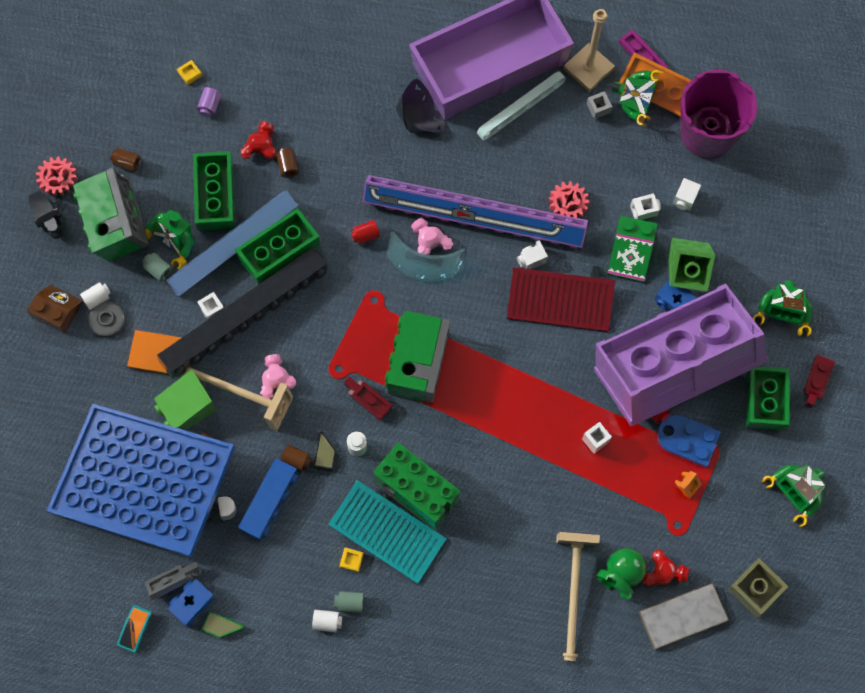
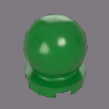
[597,548,646,600]

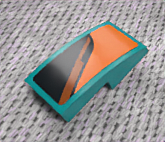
[117,605,152,652]

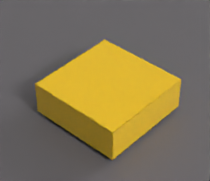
[177,60,203,86]
[339,548,364,573]

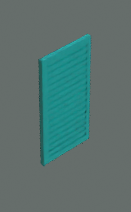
[328,480,446,584]

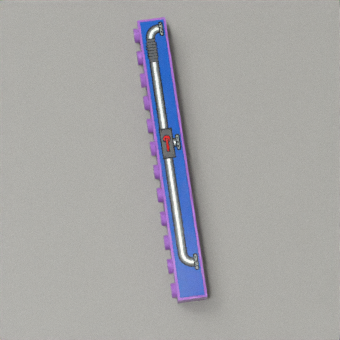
[362,175,588,248]

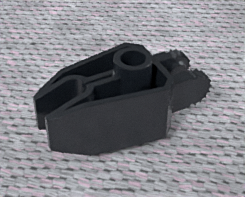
[28,191,62,239]

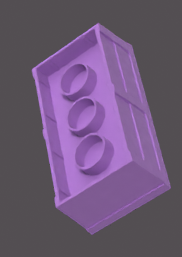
[409,0,574,121]
[594,284,768,426]

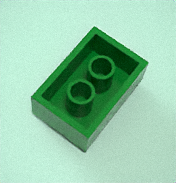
[746,367,790,431]

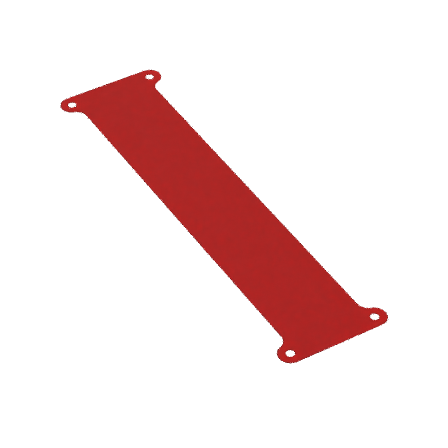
[328,290,720,536]

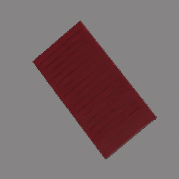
[507,267,616,331]

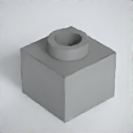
[587,91,612,119]

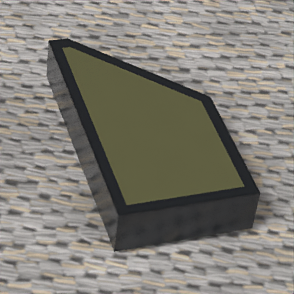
[314,432,336,471]

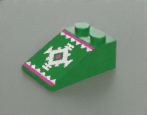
[607,216,657,283]

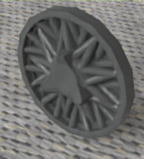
[89,302,125,337]

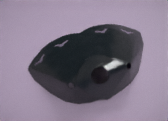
[396,78,446,133]

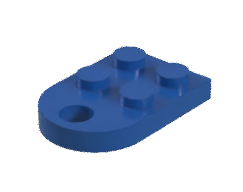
[657,415,721,468]

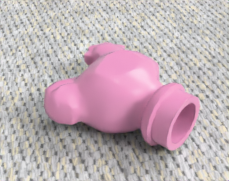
[411,218,453,258]
[260,354,296,399]

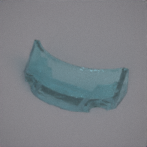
[387,231,465,283]

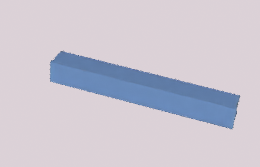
[166,191,298,296]

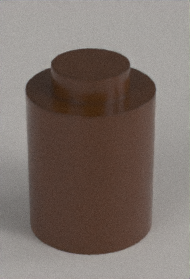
[110,148,141,172]
[276,148,299,178]
[280,444,312,471]

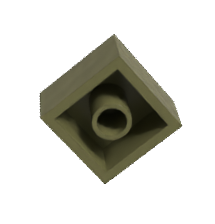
[727,558,789,618]

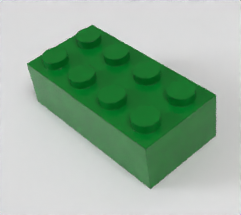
[193,151,235,231]
[235,208,321,285]

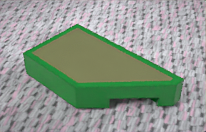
[201,611,244,639]

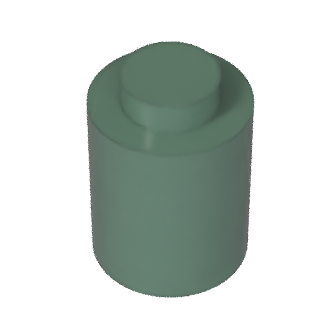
[142,253,172,282]
[334,591,364,613]

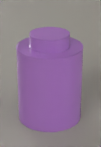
[197,87,221,117]

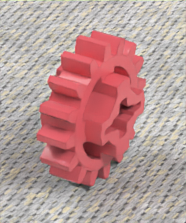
[36,156,78,197]
[548,181,589,218]

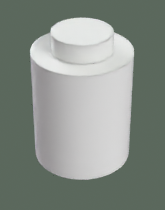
[80,282,111,310]
[347,432,367,456]
[312,610,342,632]

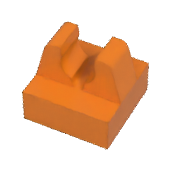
[675,471,702,498]

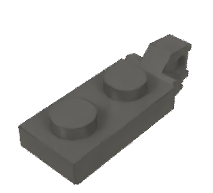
[145,562,202,600]

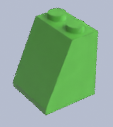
[669,238,715,292]
[154,370,216,430]

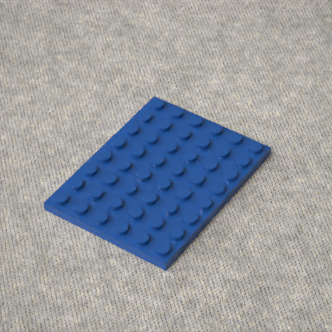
[47,404,235,558]

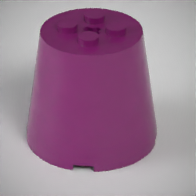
[680,70,757,158]

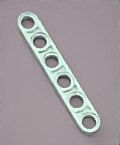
[477,71,566,140]

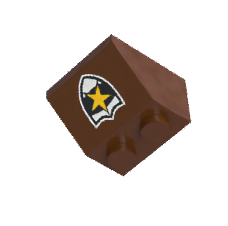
[27,285,83,334]

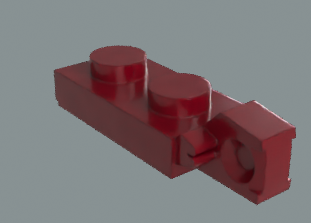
[803,354,835,408]
[344,377,393,422]

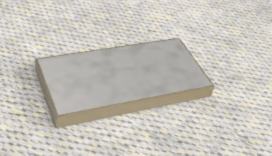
[638,583,729,650]

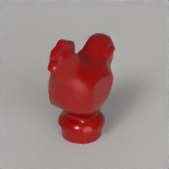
[240,121,276,160]
[642,550,689,587]

